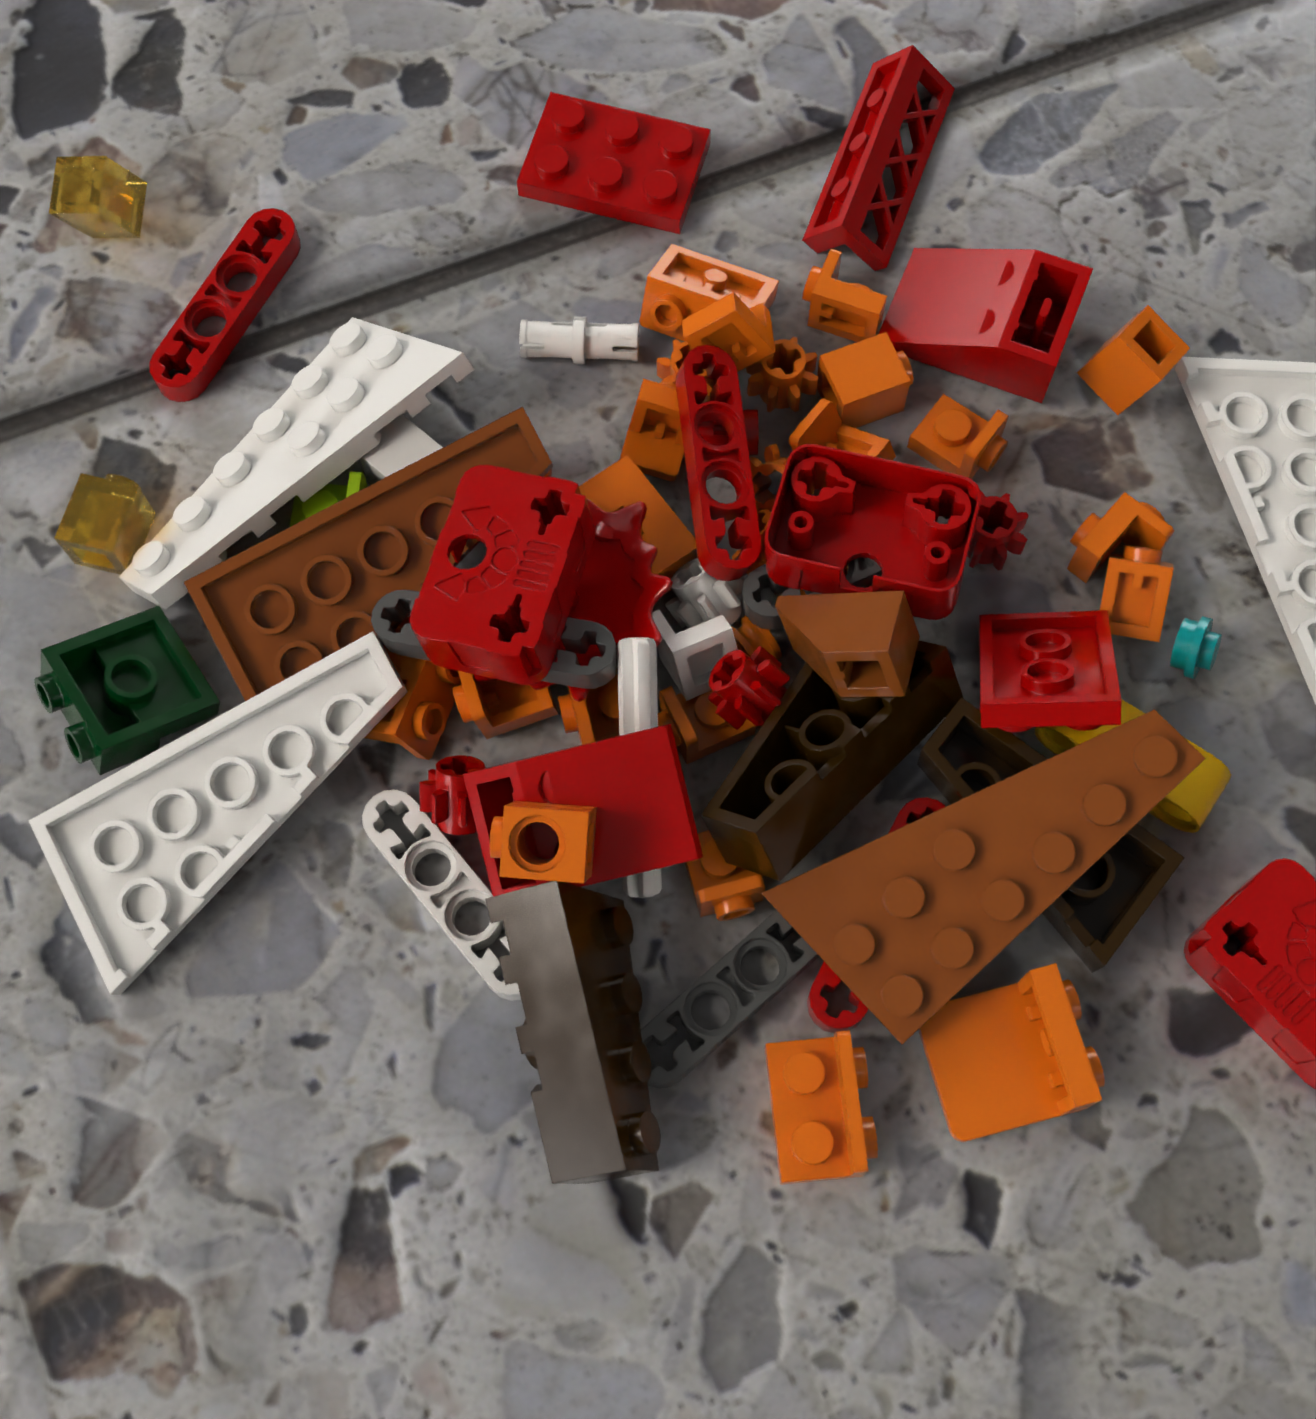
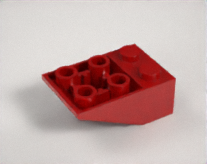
[878,248,1093,404]
[463,724,703,896]

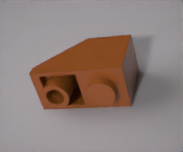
[775,591,920,697]

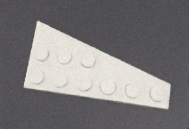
[119,317,475,610]
[1175,357,1316,705]
[29,631,408,995]

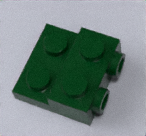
[34,605,220,775]

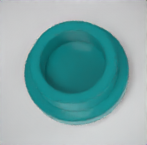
[1170,616,1222,679]

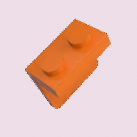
[918,963,1105,1142]

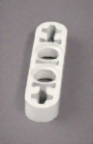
[362,789,521,1001]

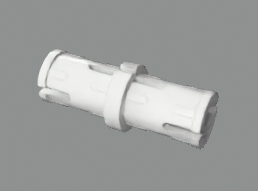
[519,316,639,364]

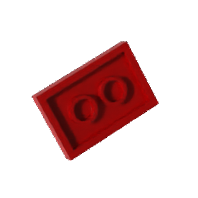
[517,92,711,234]
[979,610,1122,732]

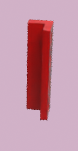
[802,45,955,271]

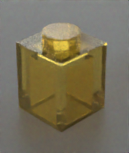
[49,156,147,238]
[54,473,156,575]

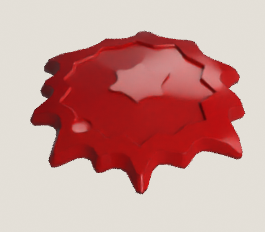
[474,498,673,702]

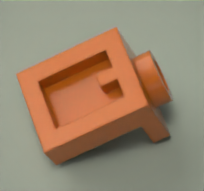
[802,248,887,342]
[682,292,775,372]
[907,393,1009,479]
[1100,545,1174,642]
[658,686,756,764]
[685,830,765,921]

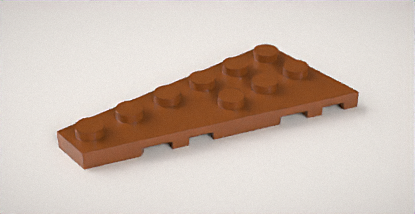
[184,406,553,701]
[761,709,1206,1045]

